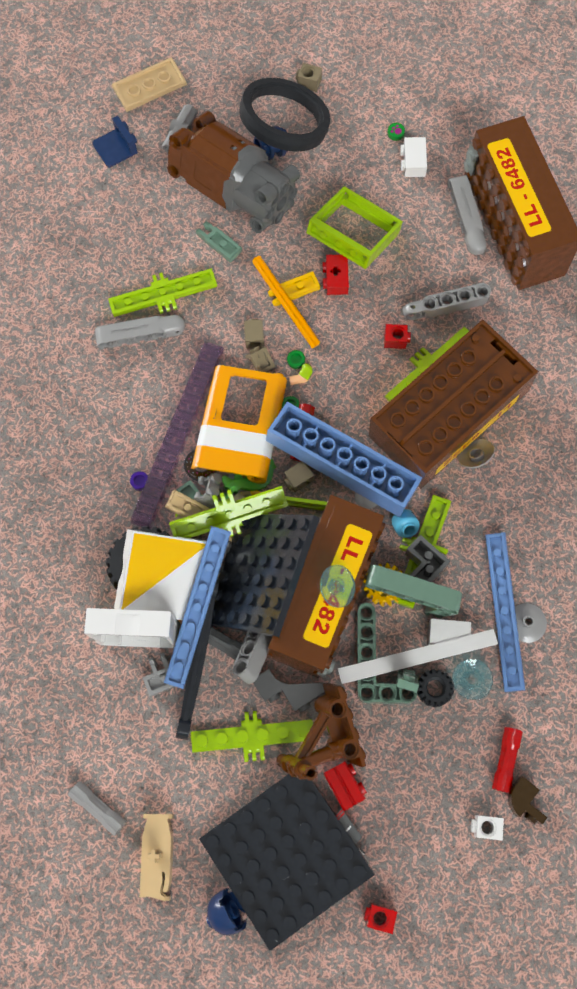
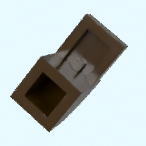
[508,776,547,825]

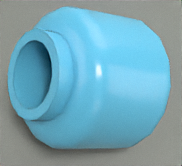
[392,509,420,538]

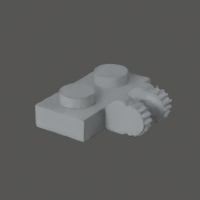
[142,653,175,697]

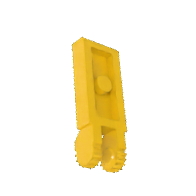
[268,271,320,306]

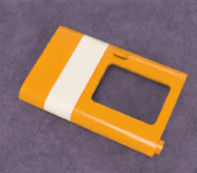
[191,365,287,484]

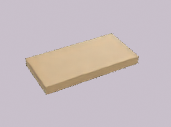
[112,57,187,112]

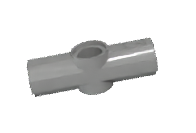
[162,104,198,153]

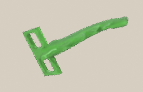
[221,458,277,501]

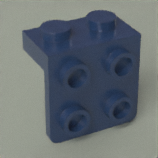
[92,115,138,168]

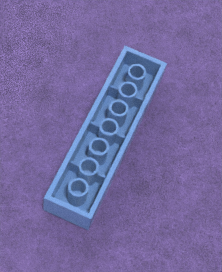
[266,402,422,517]

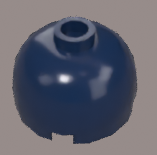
[206,888,247,936]

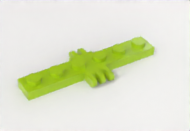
[108,268,217,317]
[385,327,469,402]
[169,486,288,538]
[394,494,452,609]
[191,711,313,762]

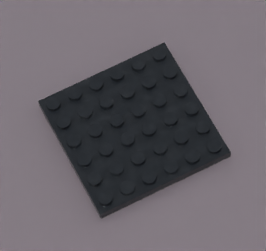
[211,514,320,637]
[199,774,375,951]

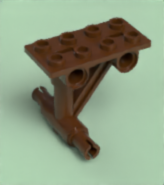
[276,682,366,780]

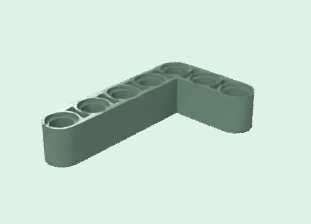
[365,565,463,618]
[357,603,417,704]

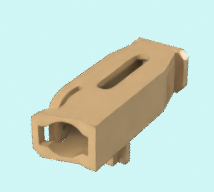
[140,814,174,901]

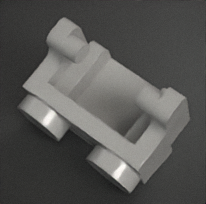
[193,473,223,509]

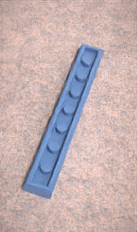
[164,526,231,689]
[485,532,526,692]

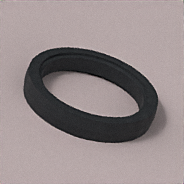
[239,78,330,152]

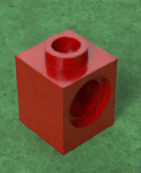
[384,324,411,349]
[363,903,397,934]

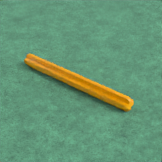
[252,256,320,348]

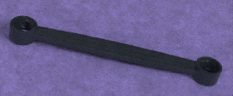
[176,579,220,740]

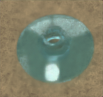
[320,565,355,608]
[452,659,493,700]

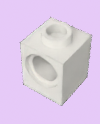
[471,815,504,841]

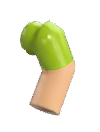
[289,364,313,385]

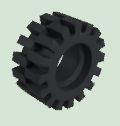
[417,669,454,707]

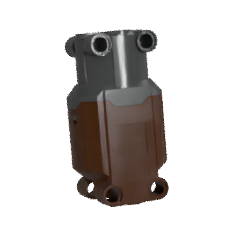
[167,111,300,233]

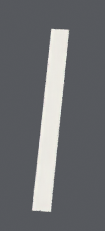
[338,629,498,684]

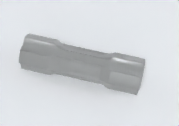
[68,781,127,836]

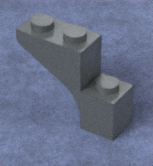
[253,669,325,713]

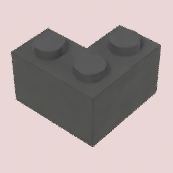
[405,535,451,583]

